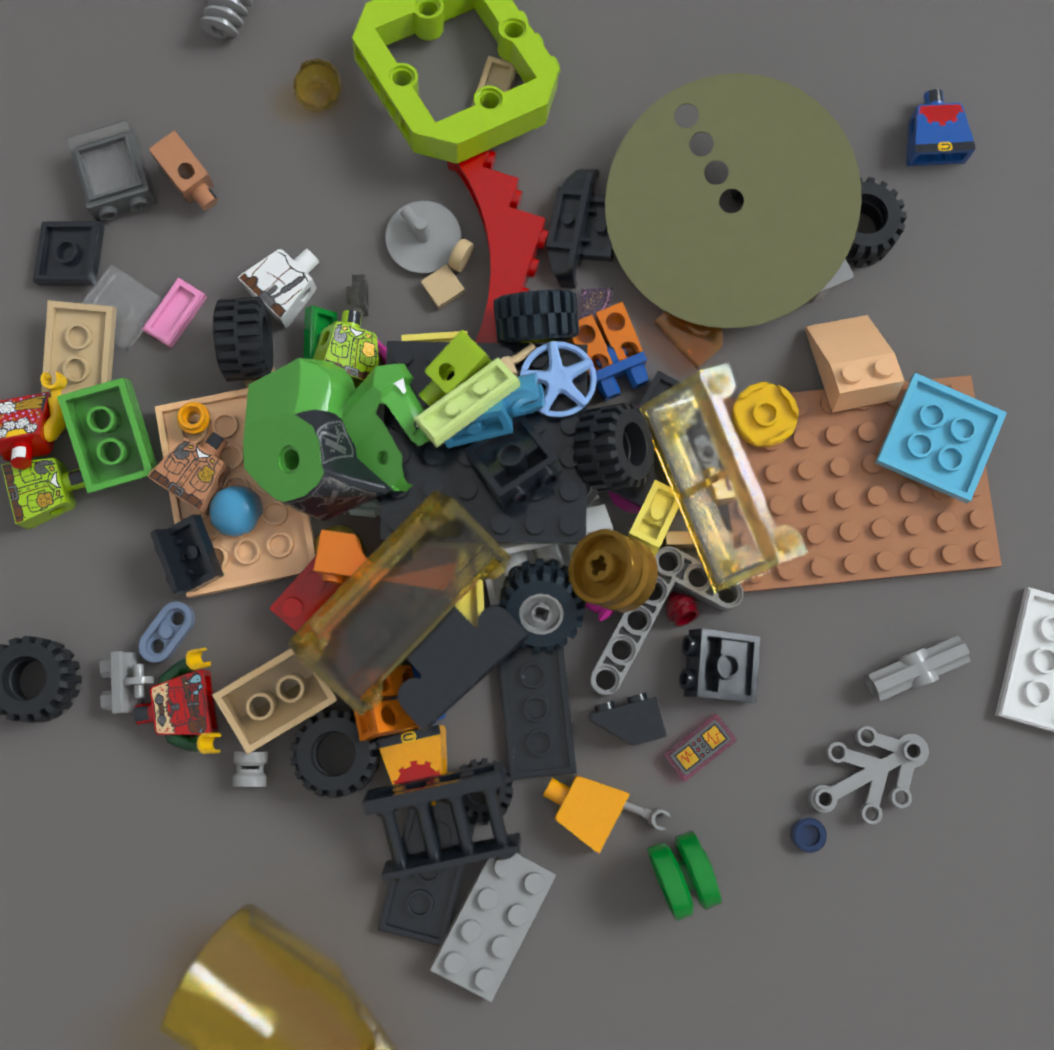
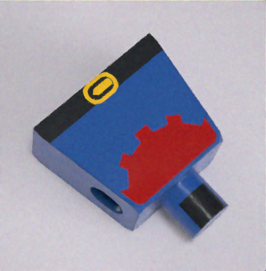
[906,89,976,166]

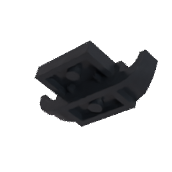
[546,169,614,289]

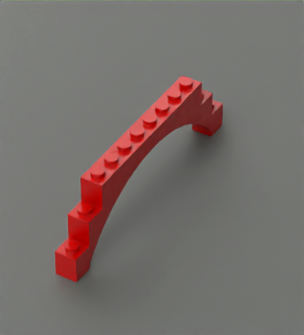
[447,148,549,343]

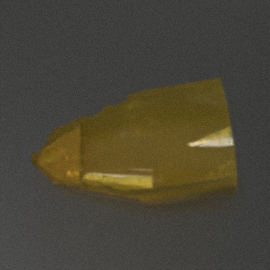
[159,904,398,1050]

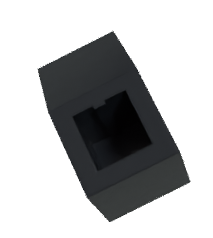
[589,692,667,746]

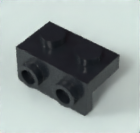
[150,514,224,594]

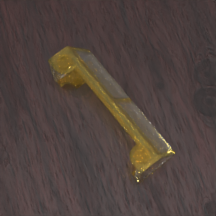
[639,363,808,593]

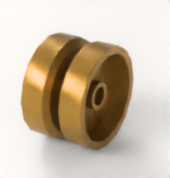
[568,529,658,613]

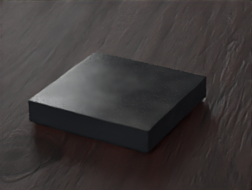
[33,221,105,286]

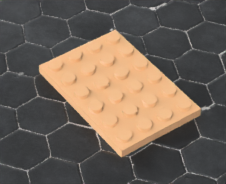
[155,388,317,598]

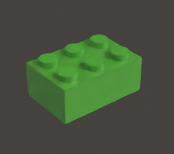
[57,378,157,493]

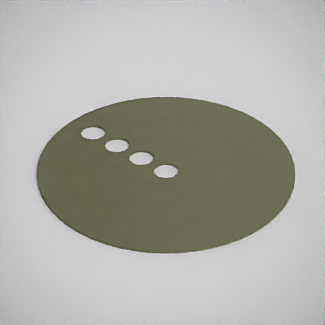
[605,73,862,329]

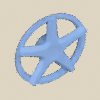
[520,341,596,417]

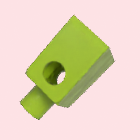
[418,330,492,406]

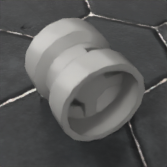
[232,752,268,787]

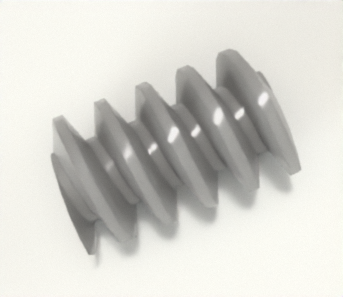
[199,0,253,39]

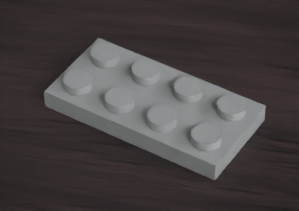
[429,853,556,1002]

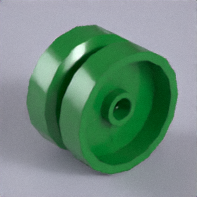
[647,830,722,922]

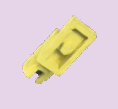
[627,480,685,557]

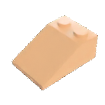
[805,315,905,412]

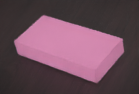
[142,278,207,349]

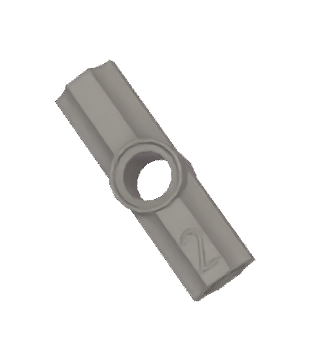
[865,635,971,702]

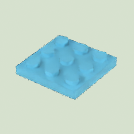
[875,373,1007,504]

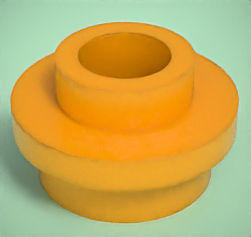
[177,402,211,435]

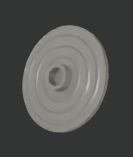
[385,201,461,274]

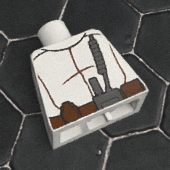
[238,248,320,329]

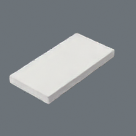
[995,587,1054,733]

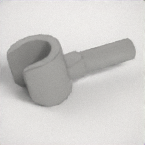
[623,801,670,830]

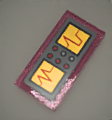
[663,713,737,782]

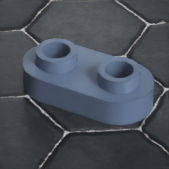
[138,601,196,663]

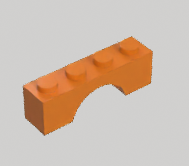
[314,530,461,600]

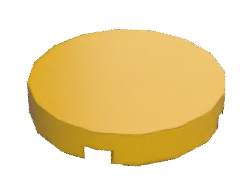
[732,382,799,448]

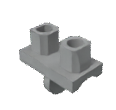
[99,651,154,714]

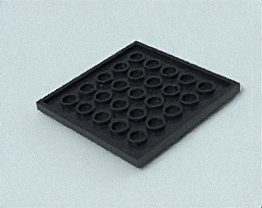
[380,341,588,545]

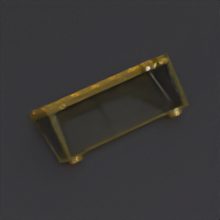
[287,490,511,715]

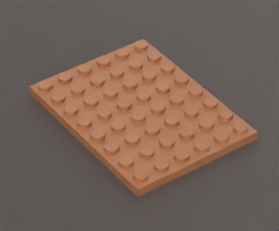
[714,375,1002,593]

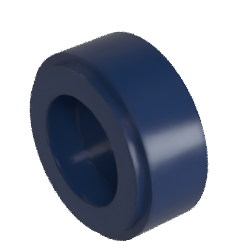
[790,817,827,853]

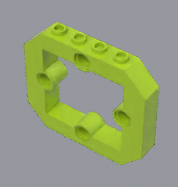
[352,0,560,164]

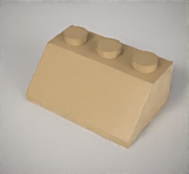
[212,641,338,754]

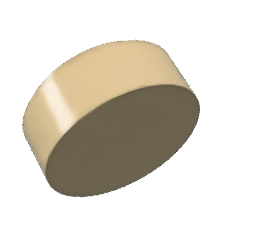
[448,238,475,272]

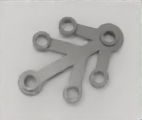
[808,726,929,824]

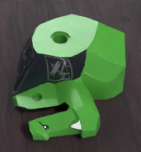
[243,358,430,522]

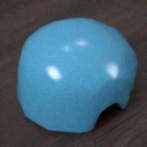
[209,485,263,537]

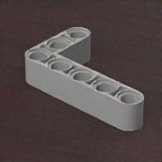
[589,546,744,696]

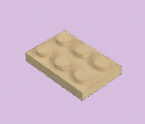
[41,300,117,395]

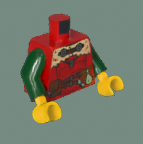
[134,647,221,754]

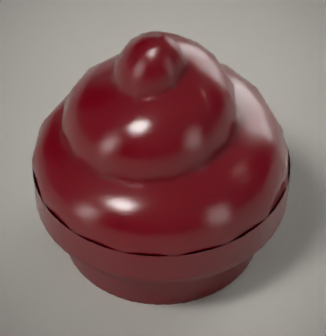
[666,591,699,627]

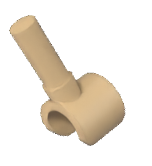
[500,343,536,376]

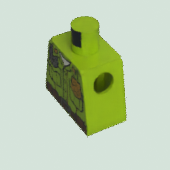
[313,310,379,389]
[1,458,85,529]

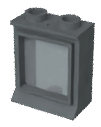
[65,120,157,221]

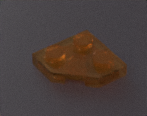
[654,311,723,370]

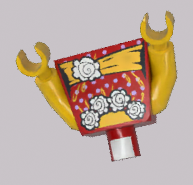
[0,371,67,469]

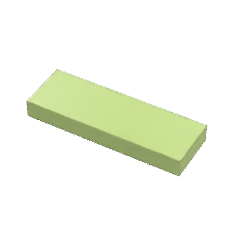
[414,358,521,447]

